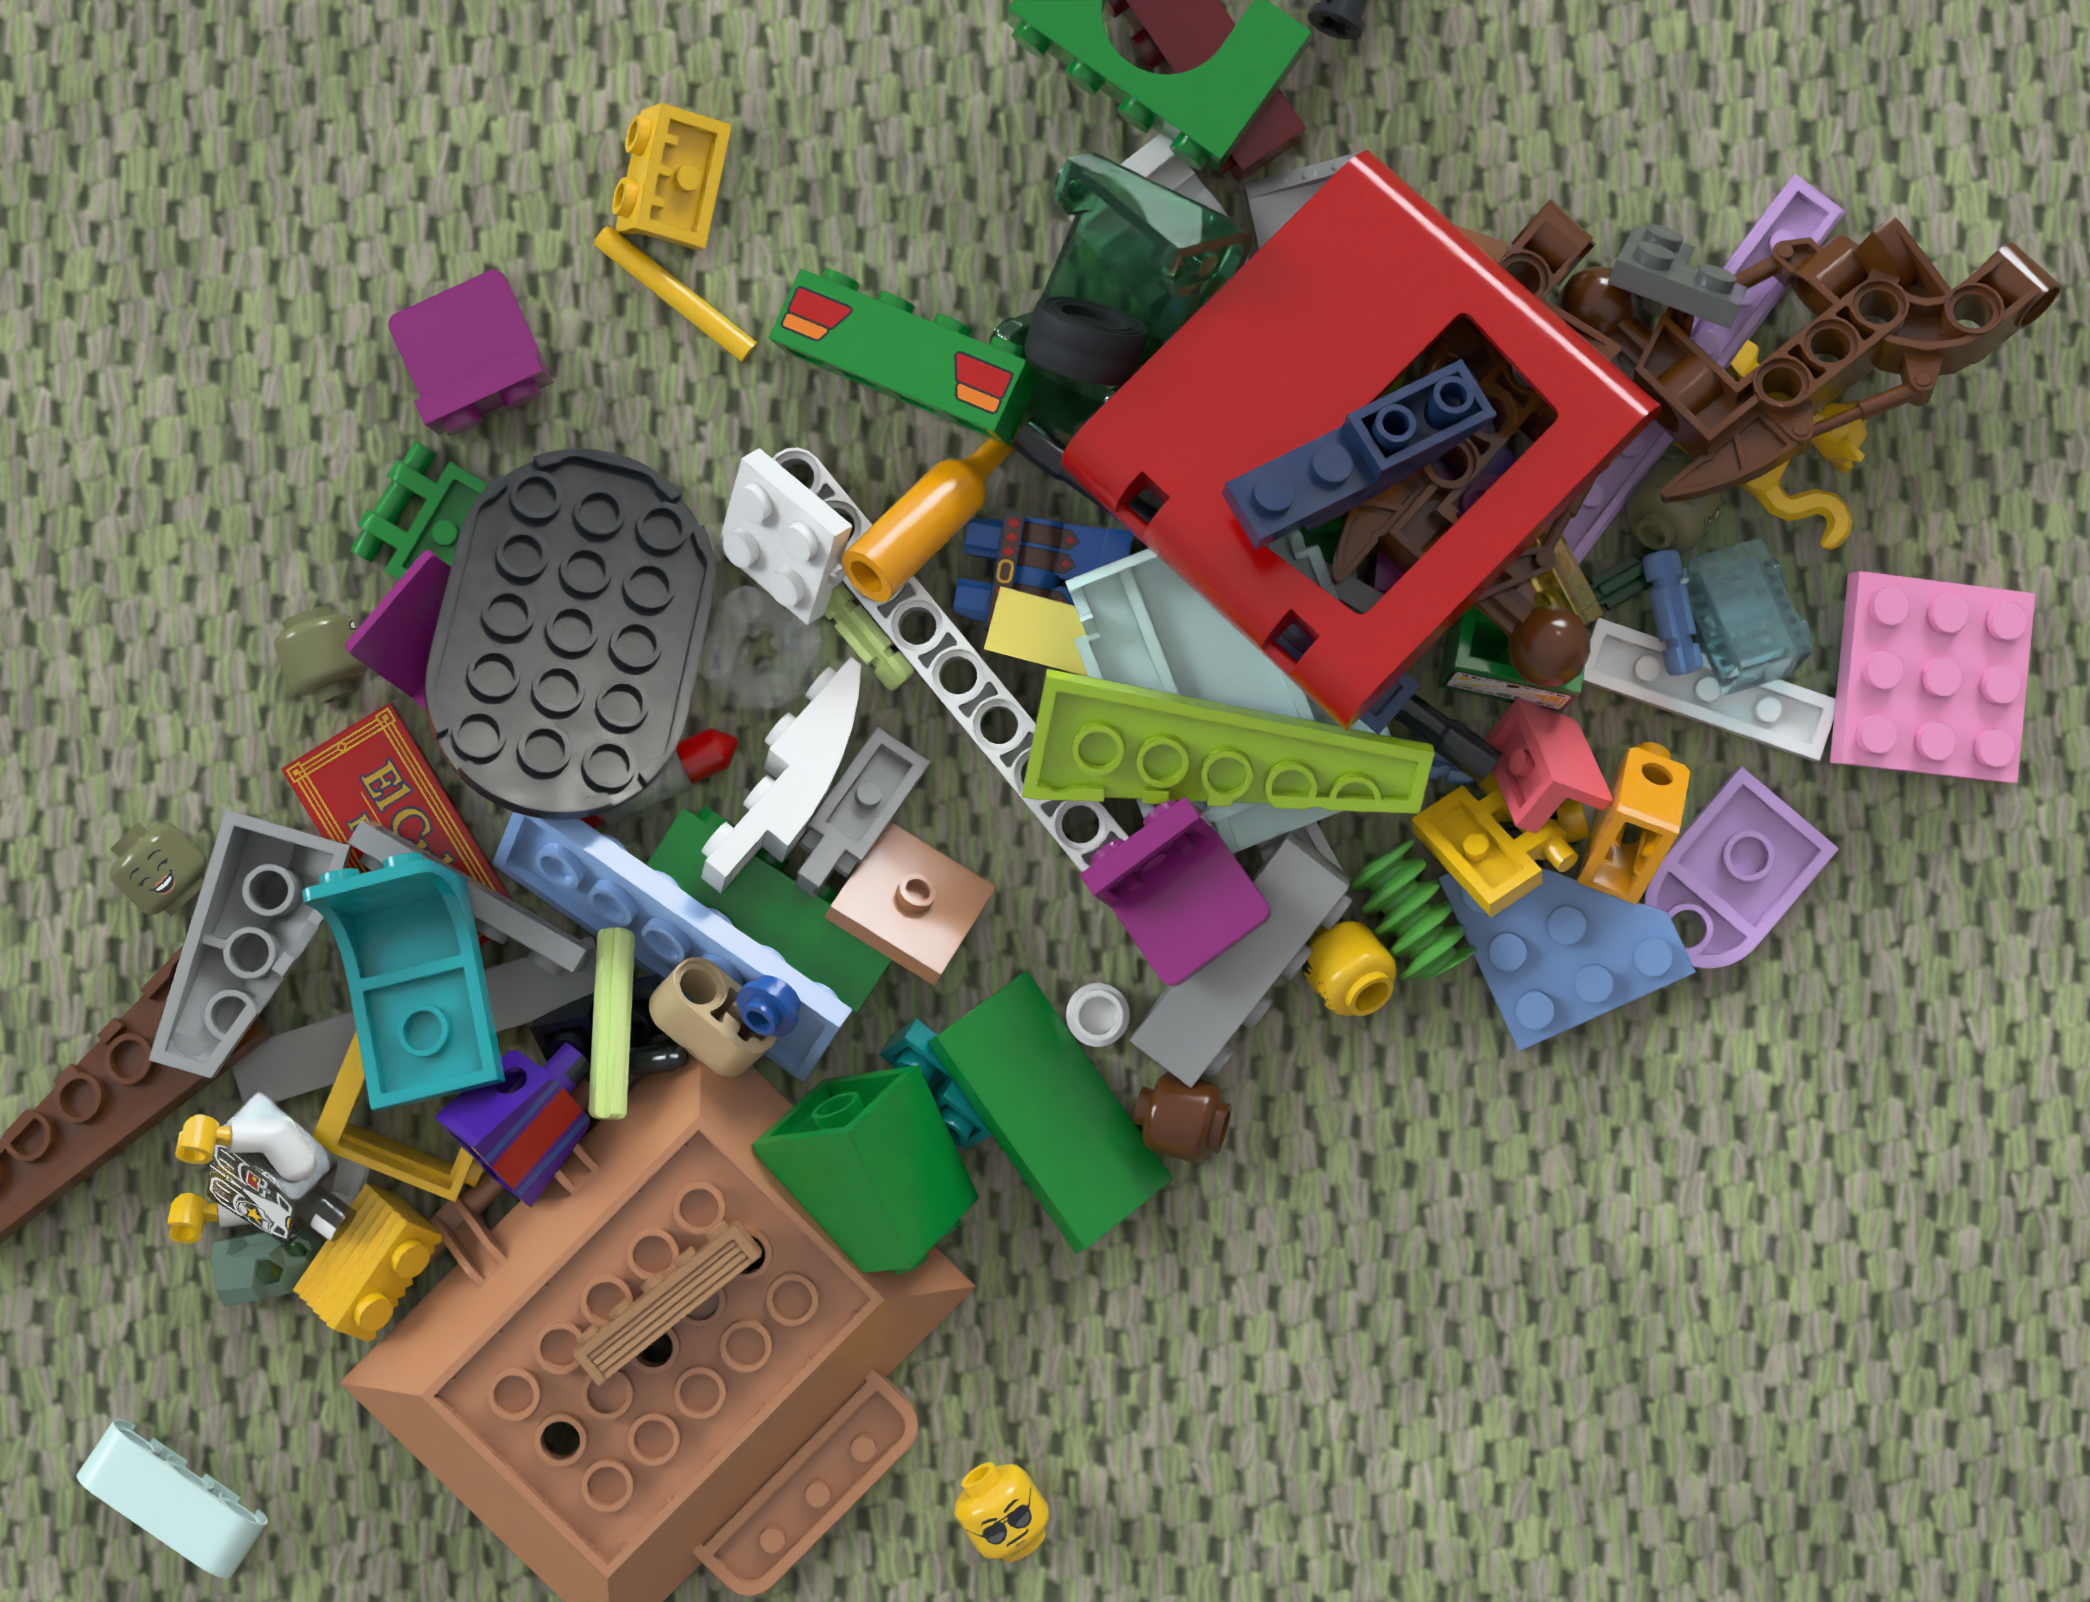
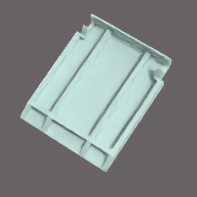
[1065,529,1391,853]

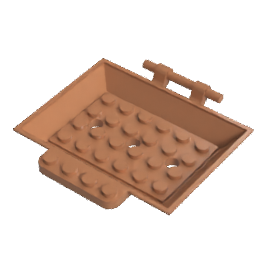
[340,1043,976,1602]

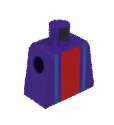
[434,1042,591,1207]

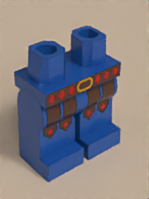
[952,513,1133,631]

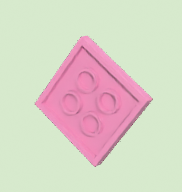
[1830,571,2036,783]

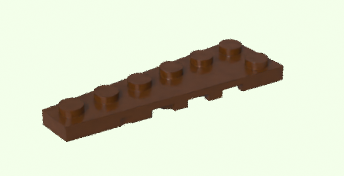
[0,945,272,1244]

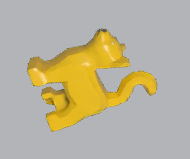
[1673,340,1868,550]

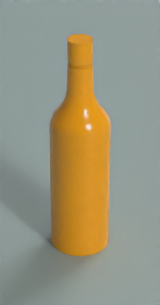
[841,425,1022,602]

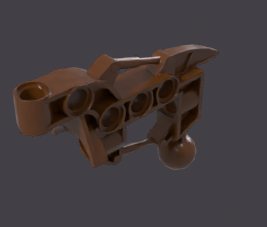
[1330,199,1623,687]
[1556,215,2062,503]

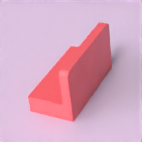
[1484,697,1613,834]

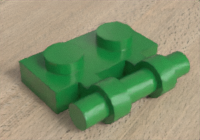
[350,441,489,580]

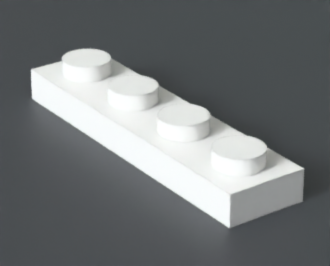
[1583,617,1836,762]

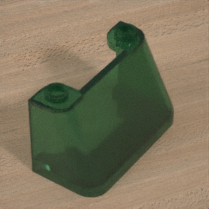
[989,153,1252,447]

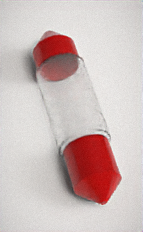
[580,728,738,829]

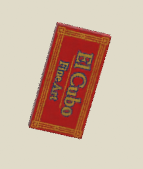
[281,702,514,947]

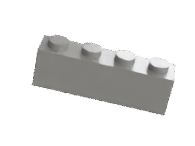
[1130,831,1352,1088]

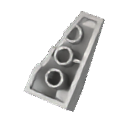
[149,810,353,1078]

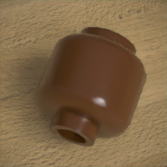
[1133,1071,1232,1163]

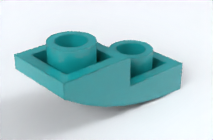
[879,1018,992,1150]

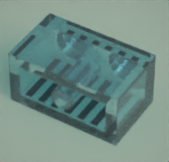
[1679,537,1813,696]

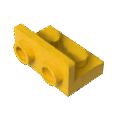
[612,103,732,250]

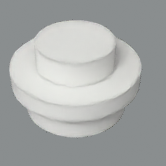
[1066,983,1130,1047]

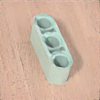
[76,1419,268,1579]

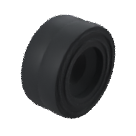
[1025,296,1148,386]

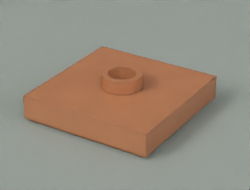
[824,822,996,986]

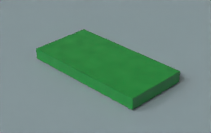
[927,971,1173,1254]

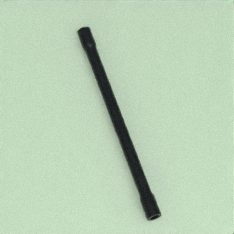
[1010,416,1502,784]

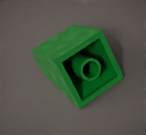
[752,1065,979,1275]

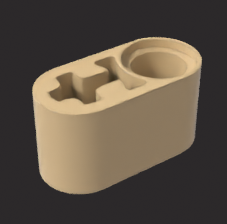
[649,957,777,1078]

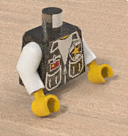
[167,1092,356,1244]

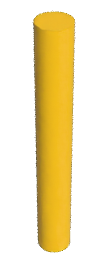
[594,225,758,363]

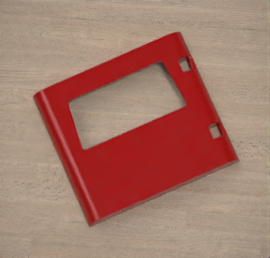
[1061,150,1662,732]

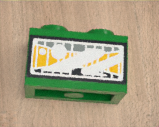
[1438,608,1590,713]

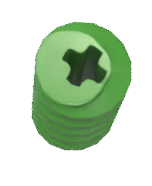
[1348,839,1478,981]

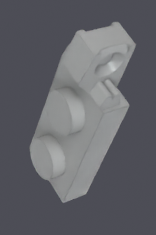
[793,727,930,898]

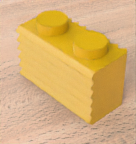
[293,1182,442,1342]

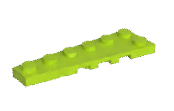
[1022,669,1435,814]

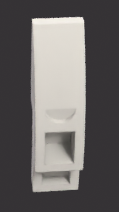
[701,657,861,894]

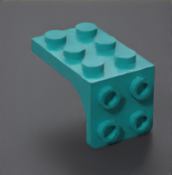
[302,852,505,1112]

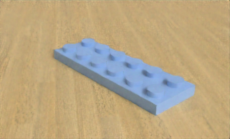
[492,812,852,1083]

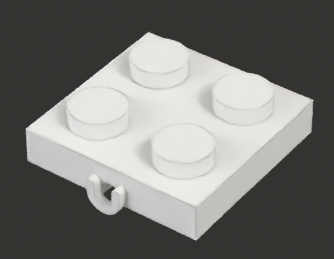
[717,448,852,625]

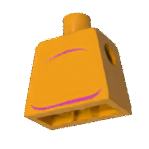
[1576,742,1690,905]

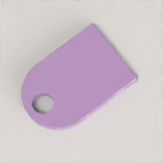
[1641,766,1839,968]

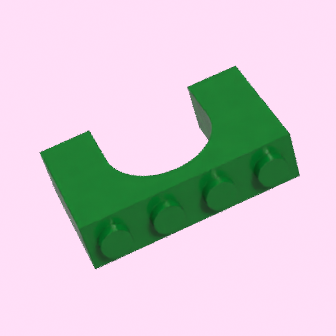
[1007,0,1312,173]

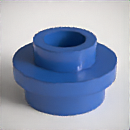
[736,975,801,1037]

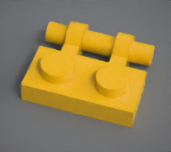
[1411,770,1578,918]

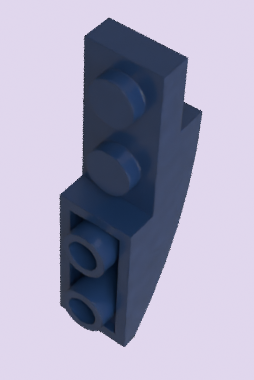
[1222,359,1497,550]

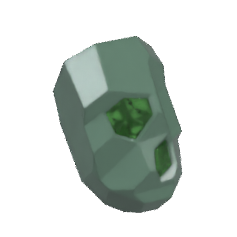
[211,1228,324,1306]

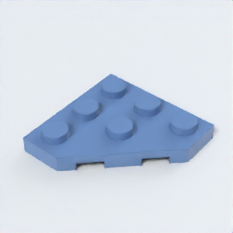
[1438,866,1696,1051]

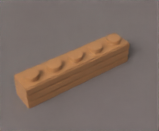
[572,1219,763,1386]

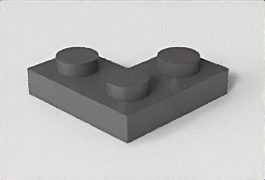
[1607,224,1748,329]

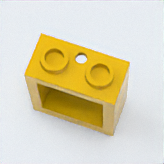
[310,1030,483,1202]

